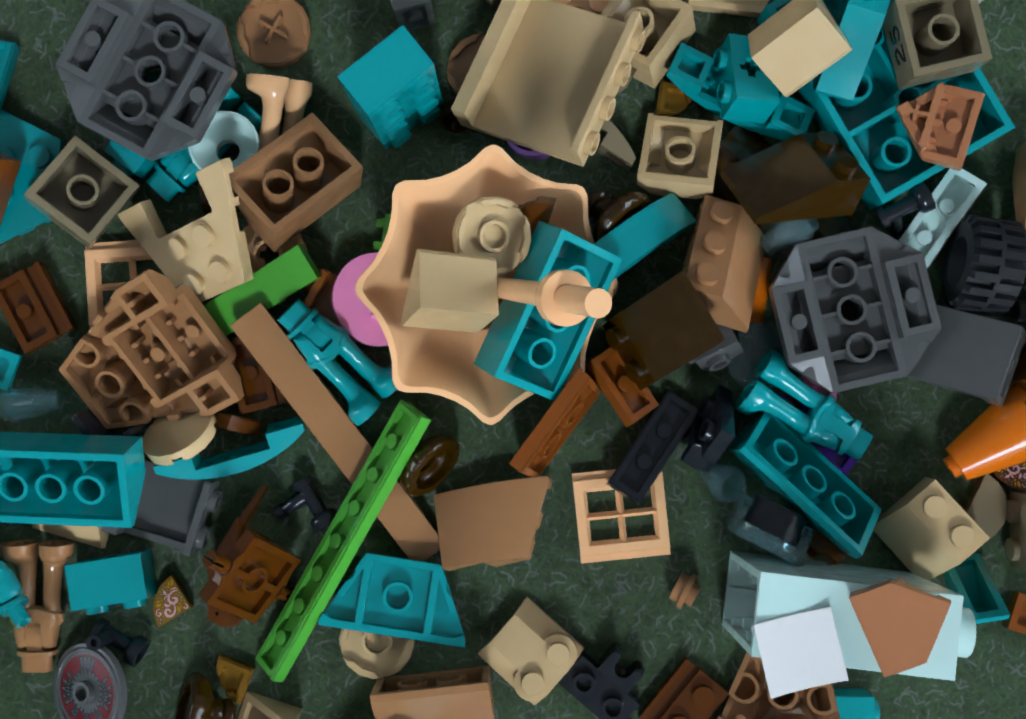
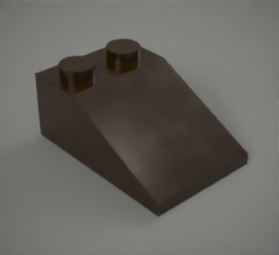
[720,131,871,224]
[602,271,725,391]

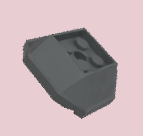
[55,0,238,162]
[768,226,942,394]

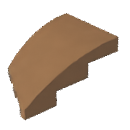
[434,476,552,571]

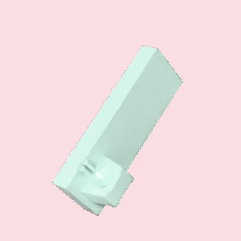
[899,169,987,268]

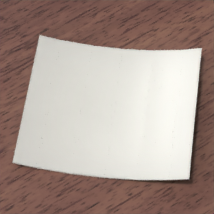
[753,607,849,699]

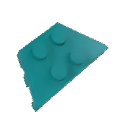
[0,110,65,244]
[318,552,466,648]

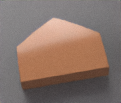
[896,82,985,171]
[849,577,951,677]

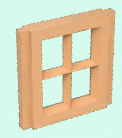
[84,240,175,328]
[571,469,671,564]

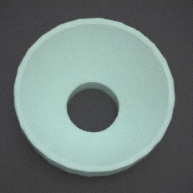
[188,111,260,170]

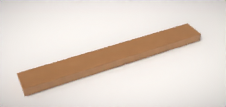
[230,302,440,561]

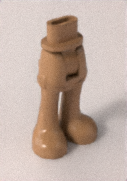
[0,539,75,673]

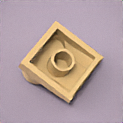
[637,113,723,199]
[478,597,584,706]

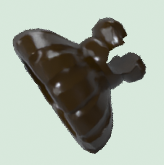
[588,189,651,243]
[400,434,460,497]
[174,672,237,719]

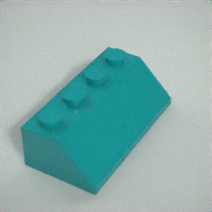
[473,221,623,401]
[729,411,882,559]
[0,432,146,528]

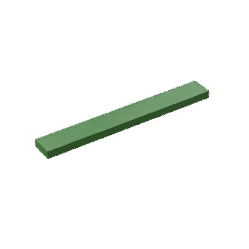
[255,400,431,683]

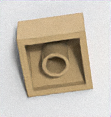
[600,0,696,89]
[873,477,990,580]

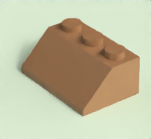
[229,112,363,252]
[681,194,766,333]
[370,665,495,719]

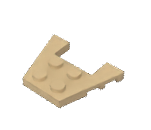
[118,157,254,302]

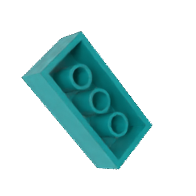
[337,25,443,150]

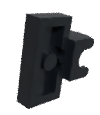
[681,385,735,472]
[558,642,644,719]

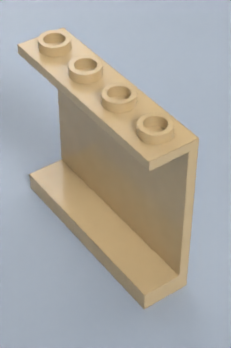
[451,0,647,167]

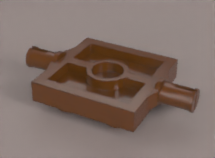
[198,529,301,624]

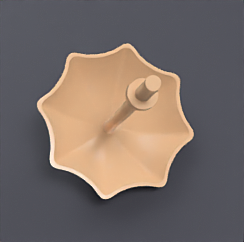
[355,145,619,425]

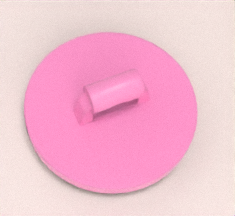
[331,252,388,347]

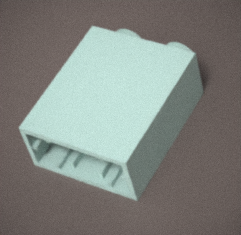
[722,551,976,681]

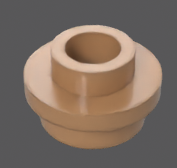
[669,572,701,609]

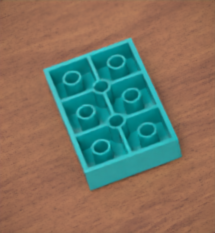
[756,0,1015,211]

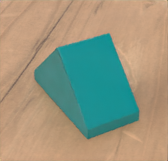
[944,552,1010,624]

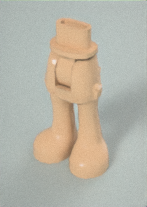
[246,73,313,150]

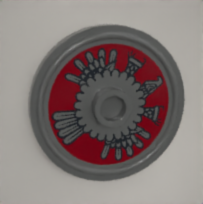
[53,642,128,719]

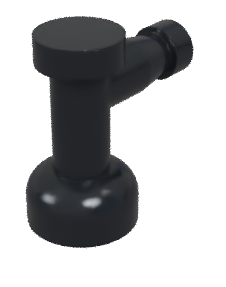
[873,181,936,240]
[274,475,338,534]
[86,618,151,667]

